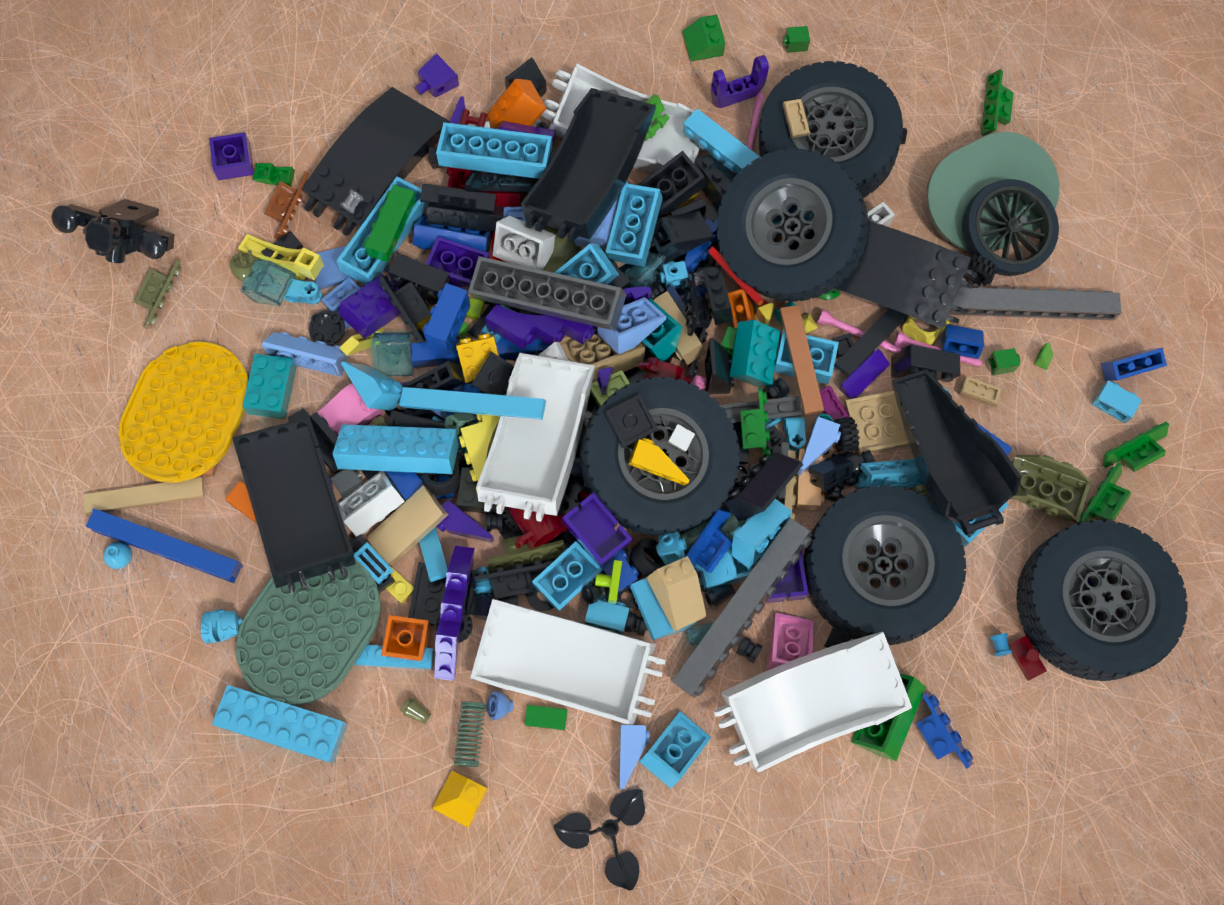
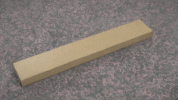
[83,477,205,515]

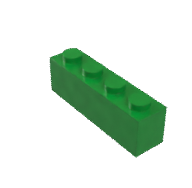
[364,185,416,262]

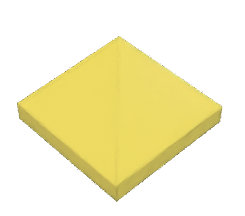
[802,313,818,334]

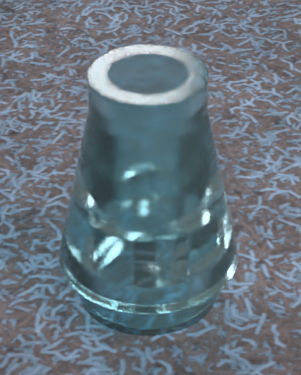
[685,621,714,646]

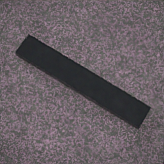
[834,310,907,378]

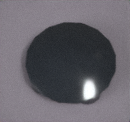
[309,310,346,346]

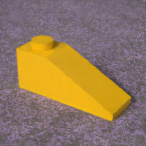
[628,438,689,485]

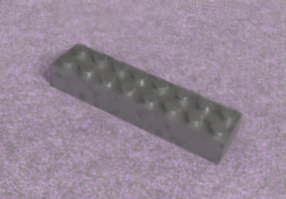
[468,256,627,331]

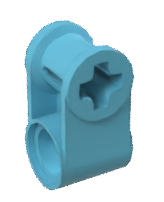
[284,279,322,304]
[784,417,806,454]

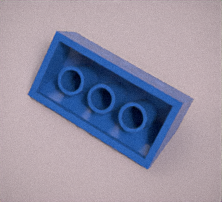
[413,214,493,253]

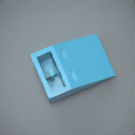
[684,539,753,590]

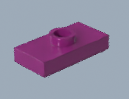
[819,385,849,422]

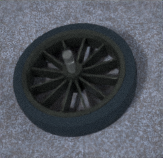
[962,179,1059,276]

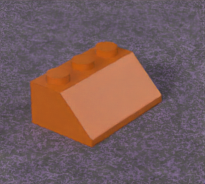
[487,79,547,129]

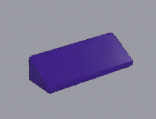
[839,349,890,399]

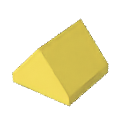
[756,303,774,325]

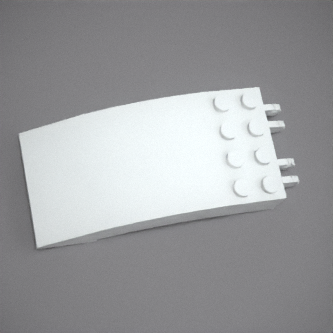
[542,64,700,173]
[476,353,595,522]
[470,599,666,725]
[713,632,912,773]

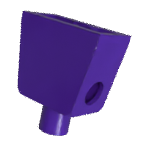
[415,53,459,97]

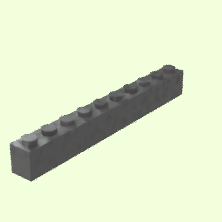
[949,286,1122,320]
[672,518,812,698]

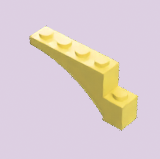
[238,234,324,281]
[459,414,500,504]

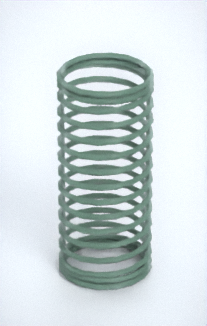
[453,701,487,767]

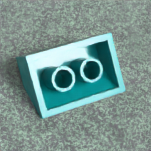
[641,298,682,362]

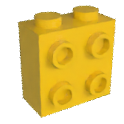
[456,333,500,383]

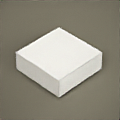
[667,424,695,452]

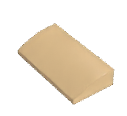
[367,485,449,567]

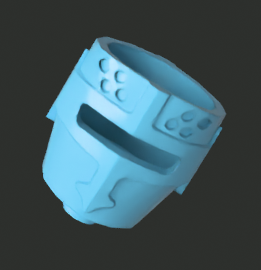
[201,609,243,644]

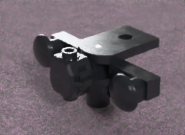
[51,199,175,263]

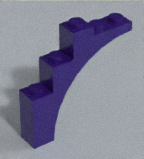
[485,304,595,350]
[434,545,475,681]

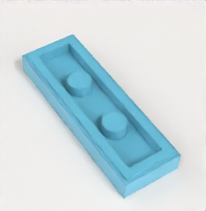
[419,527,448,582]

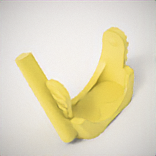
[902,318,950,345]

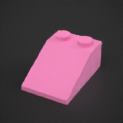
[318,383,383,435]
[766,612,814,671]

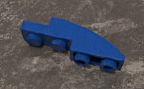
[685,217,719,273]

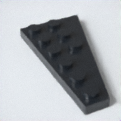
[465,170,539,192]

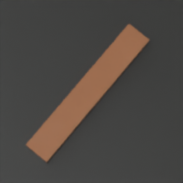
[780,305,824,415]

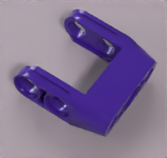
[711,55,769,108]

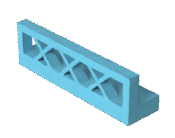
[860,459,924,489]

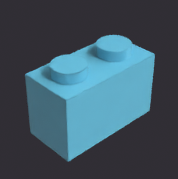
[1092,380,1142,424]
[585,599,629,634]

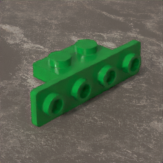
[981,69,1014,136]
[740,387,771,456]
[1103,422,1169,472]
[1079,462,1131,523]

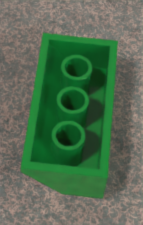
[851,673,926,761]

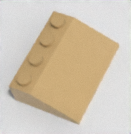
[559,329,645,383]

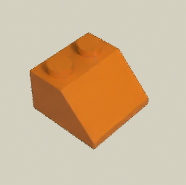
[381,615,431,661]

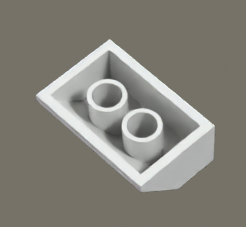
[493,216,556,270]
[337,471,405,537]

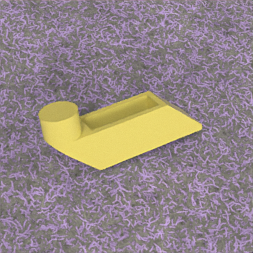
[339,327,384,356]

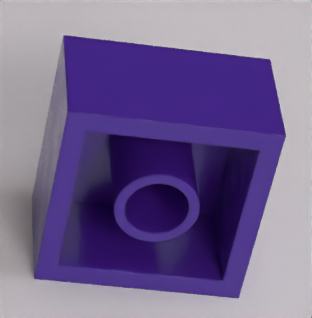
[209,132,254,180]

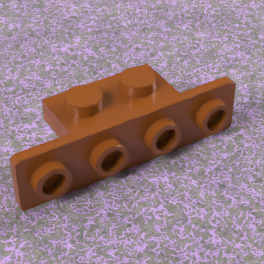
[264,172,309,239]

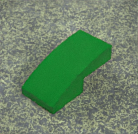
[253,163,295,186]

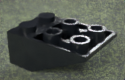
[652,211,714,264]

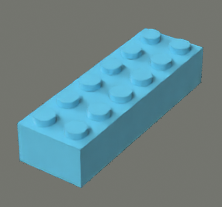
[436,122,553,179]
[337,176,429,285]
[333,424,459,474]
[212,685,348,764]

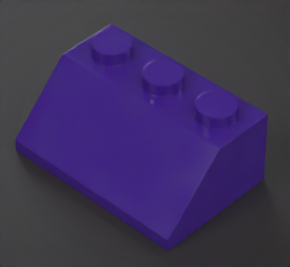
[426,236,490,291]

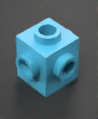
[659,261,688,289]
[656,532,687,565]

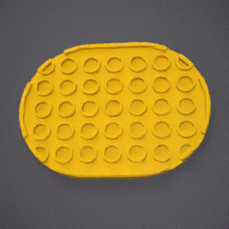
[118,341,249,483]

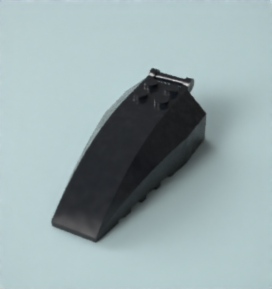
[892,369,1022,536]

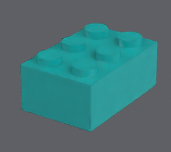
[730,320,780,386]
[243,354,297,419]

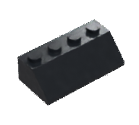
[725,452,803,521]

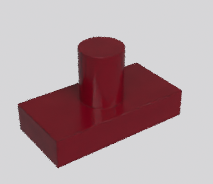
[1008,636,1047,681]

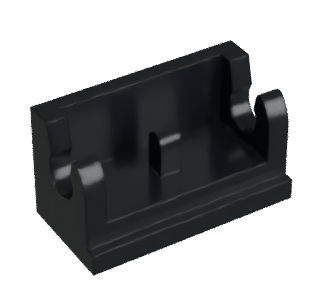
[808,455,852,491]

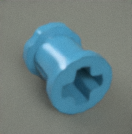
[990,633,1013,657]

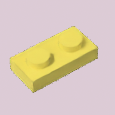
[386,566,414,604]

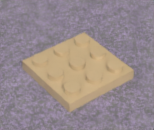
[844,391,910,455]

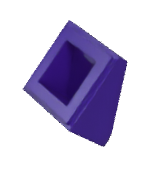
[597,367,612,395]

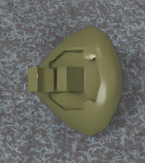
[230,250,262,281]

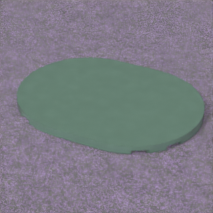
[926,132,1059,252]
[236,559,381,705]

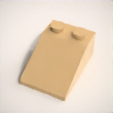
[646,556,707,632]

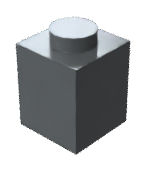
[330,469,363,498]

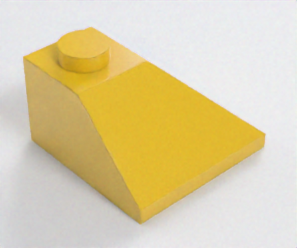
[432,771,489,828]

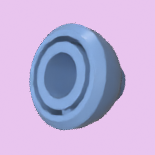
[487,691,513,720]

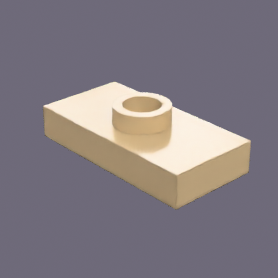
[782,99,810,138]
[960,376,1002,407]

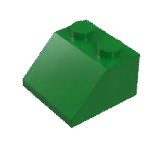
[682,14,726,62]

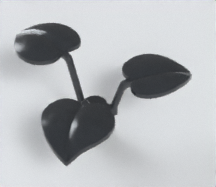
[554,789,645,891]

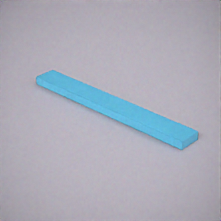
[399,387,546,420]

